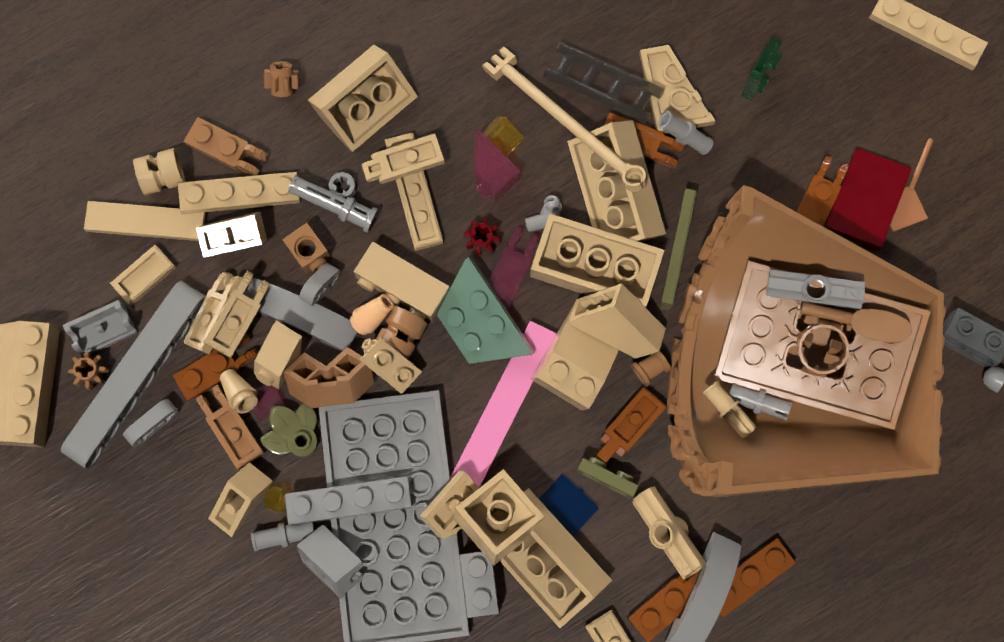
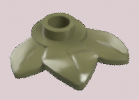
[260,403,318,457]

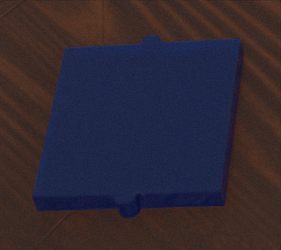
[539,474,599,536]

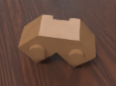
[283,347,374,408]

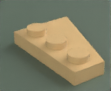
[639,45,715,134]

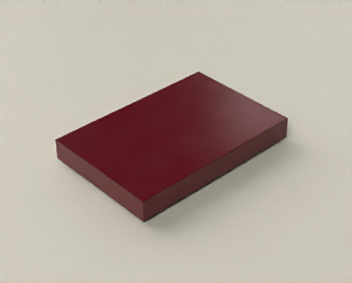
[825,148,912,250]

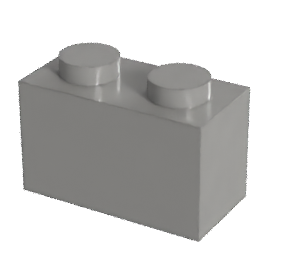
[460,552,499,618]

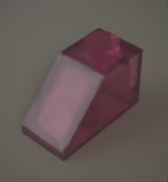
[474,130,520,203]

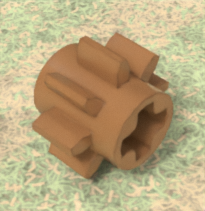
[264,61,299,97]
[68,351,109,391]

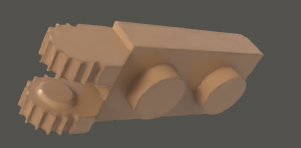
[183,117,268,176]
[196,384,265,470]

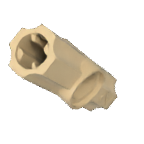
[632,486,706,580]

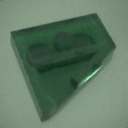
[741,37,782,101]

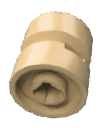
[133,148,186,195]

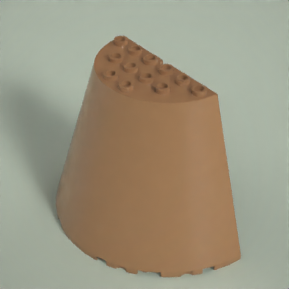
[667,185,946,498]

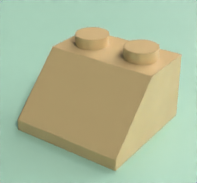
[454,469,545,565]

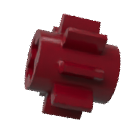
[463,218,500,257]

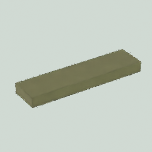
[659,189,697,310]

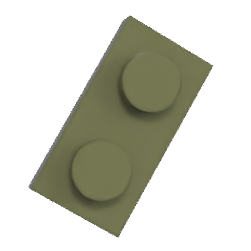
[577,457,638,499]

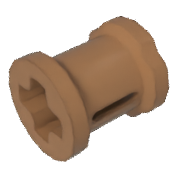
[631,351,671,387]

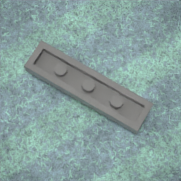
[285,476,412,525]

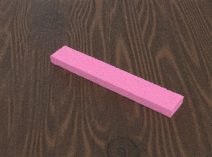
[450,321,557,488]

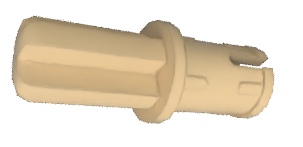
[703,381,756,438]

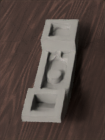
[245,278,358,351]
[666,532,742,642]

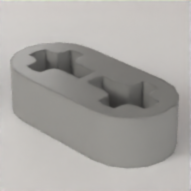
[299,263,341,306]
[123,399,178,447]

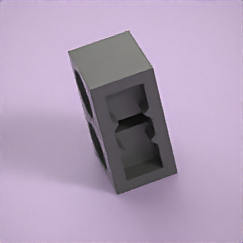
[943,308,1004,369]

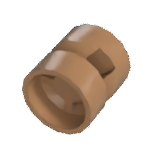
[376,306,428,360]

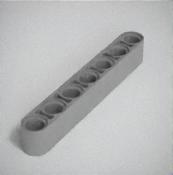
[60,281,207,469]

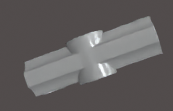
[766,269,865,309]

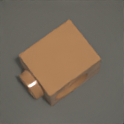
[282,223,331,274]

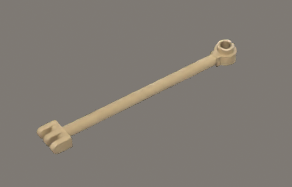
[482,47,647,192]

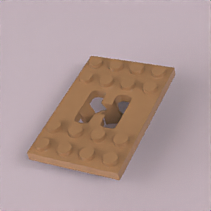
[714,260,931,430]

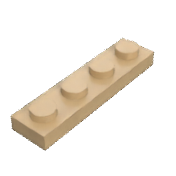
[869,0,988,70]
[178,172,300,215]

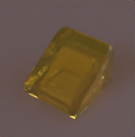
[479,116,524,159]

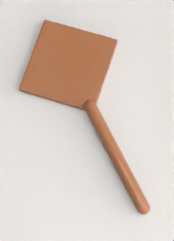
[890,138,933,232]

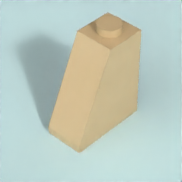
[569,284,666,359]

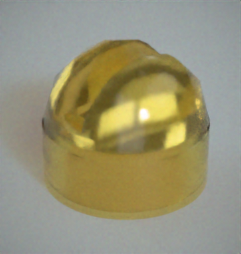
[264,487,288,513]

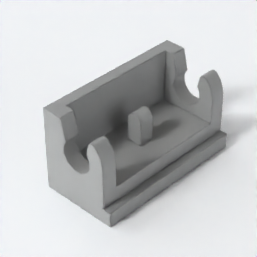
[63,300,138,358]
[296,525,363,599]

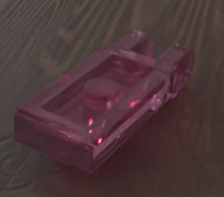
[488,227,539,312]

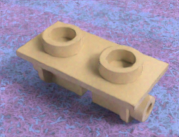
[360,337,422,394]

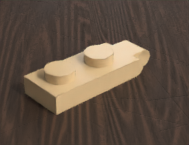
[361,133,445,184]

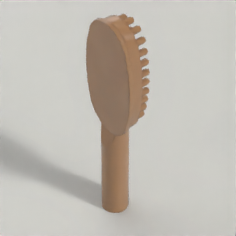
[800,302,912,343]

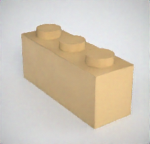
[354,242,450,322]

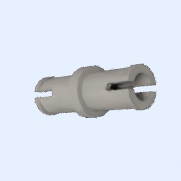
[658,111,713,155]
[729,383,793,421]
[251,522,315,551]

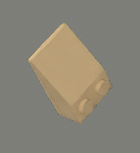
[531,303,619,410]

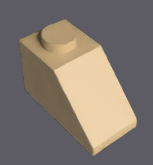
[254,320,302,389]
[208,463,273,537]

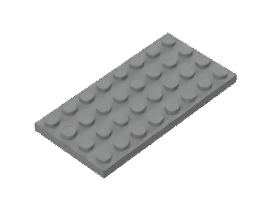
[319,390,470,642]

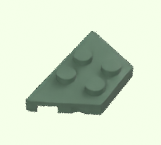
[437,257,535,364]

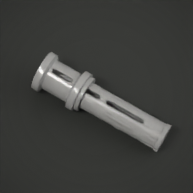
[288,175,378,233]

